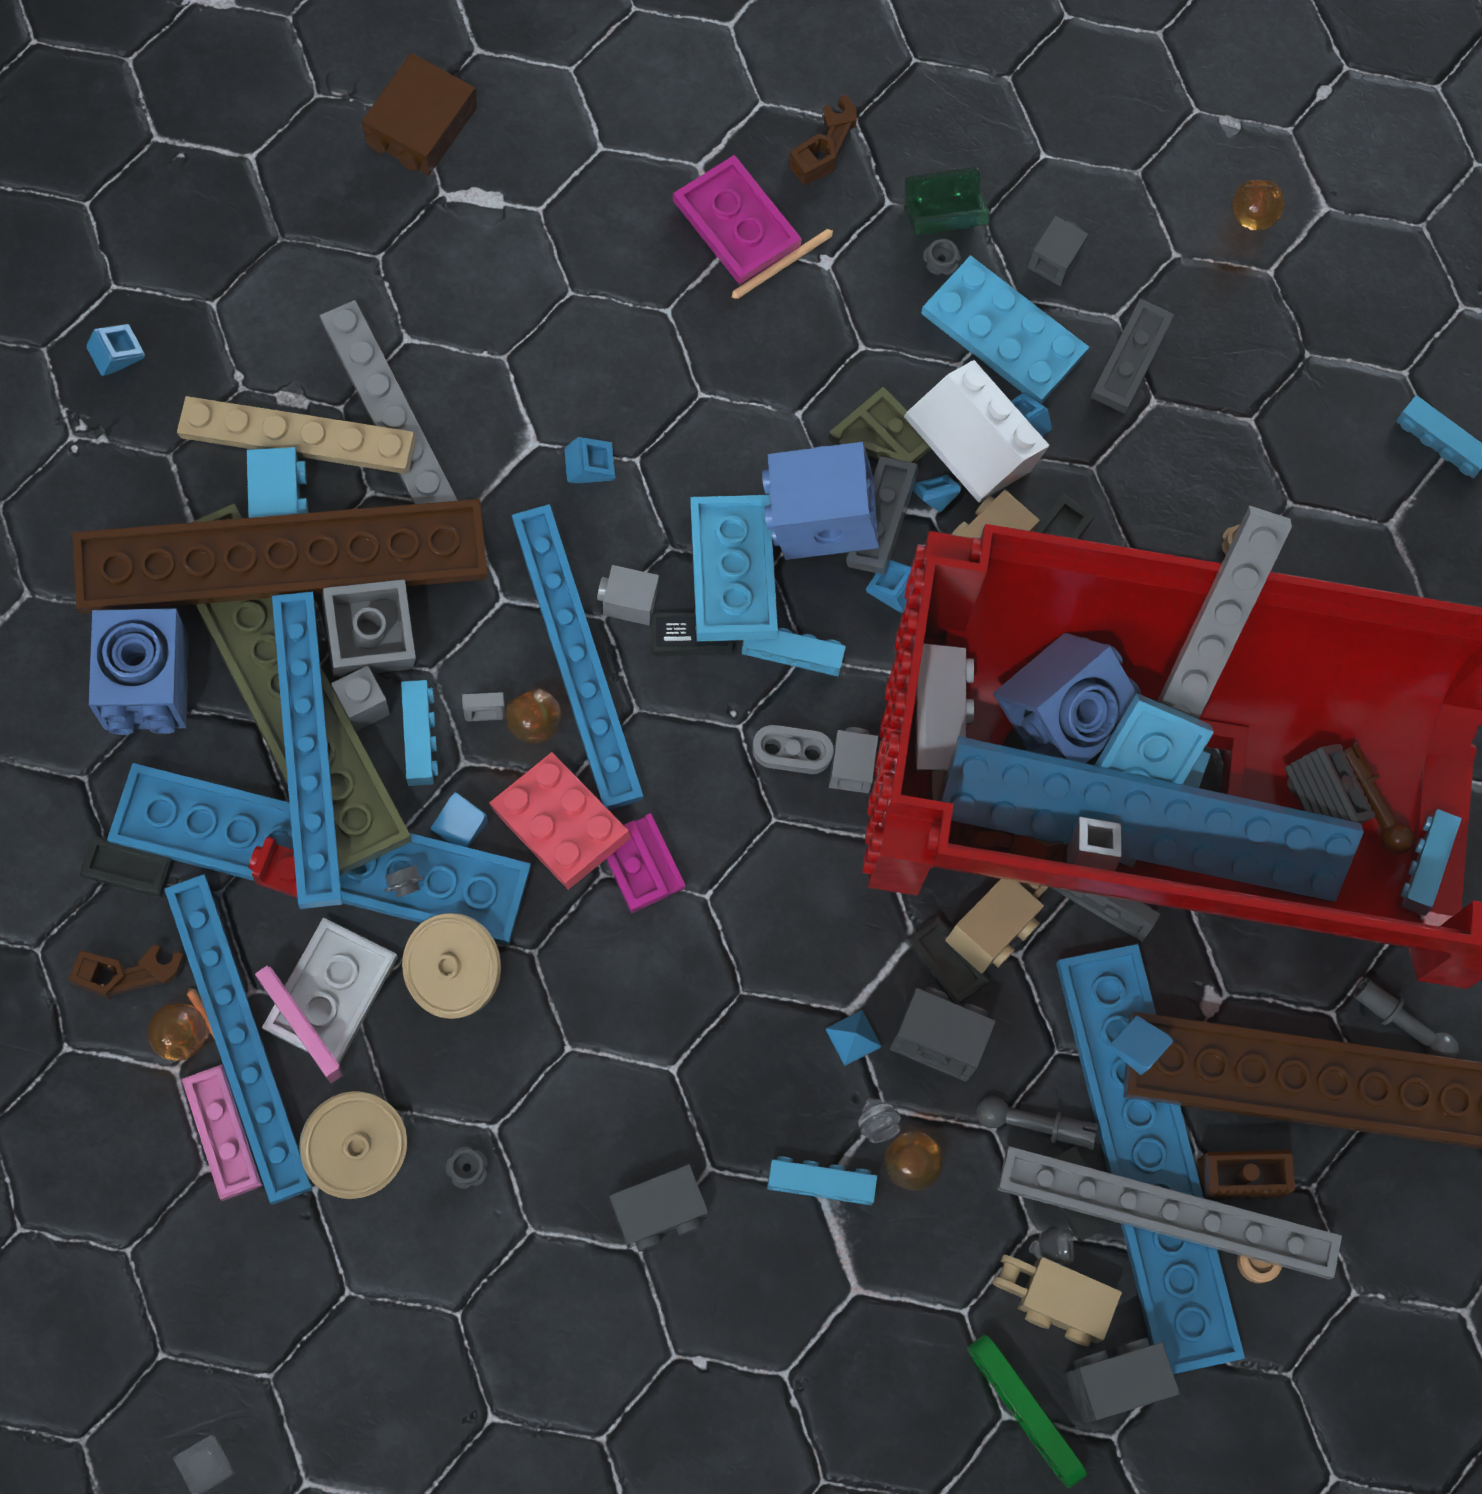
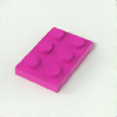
[673,155,802,285]

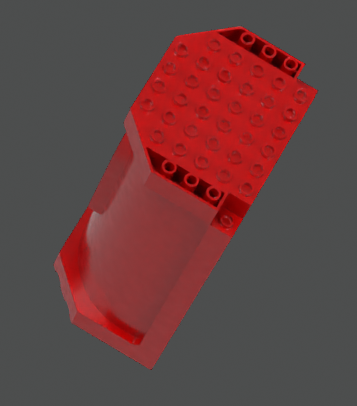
[862,524,1482,989]

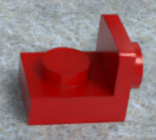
[249,836,298,898]

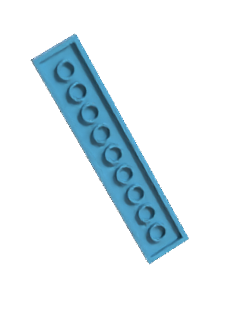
[938,736,1364,902]
[107,763,531,945]
[1056,944,1245,1374]

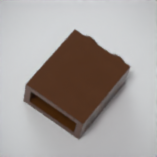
[362,53,477,176]

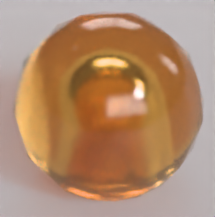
[1232,180,1285,231]
[505,688,562,744]
[147,1003,207,1062]
[885,1131,943,1191]

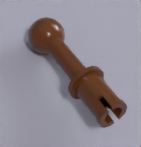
[1343,743,1414,855]

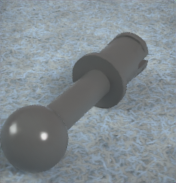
[1352,978,1459,1059]
[976,1095,1099,1150]

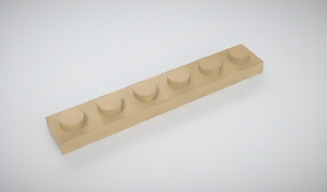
[177,396,417,474]

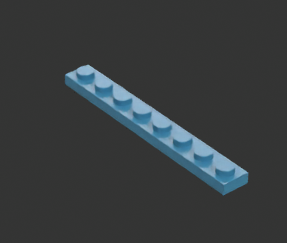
[512,504,643,810]
[272,592,342,909]
[164,875,313,1205]

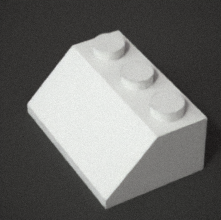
[904,360,1050,503]
[915,644,974,774]

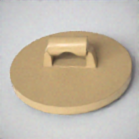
[402,913,501,1019]
[299,1091,407,1199]

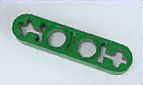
[967,1334,1087,1489]

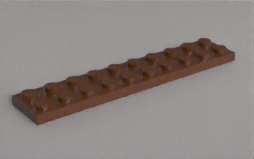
[72,499,488,614]
[1123,1012,1482,1149]

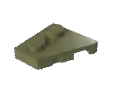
[828,387,931,463]

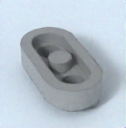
[752,725,834,774]

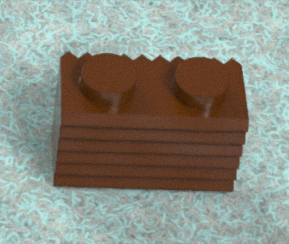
[1197,1150,1296,1201]

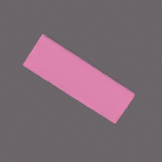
[255,966,343,1084]
[182,1064,263,1201]

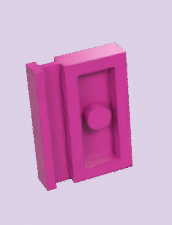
[605,813,686,914]

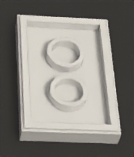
[262,918,398,1065]

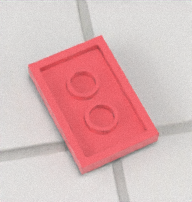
[489,752,631,890]

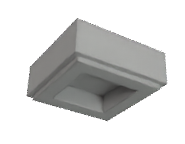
[462,692,505,722]

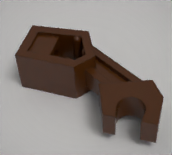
[788,94,857,186]
[950,821,1065,862]
[68,944,186,1000]

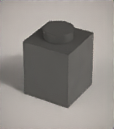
[1028,216,1088,286]

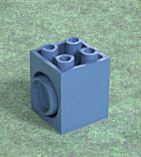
[762,442,879,560]
[89,609,189,735]
[993,633,1141,764]

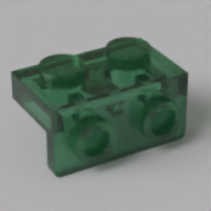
[904,167,989,235]

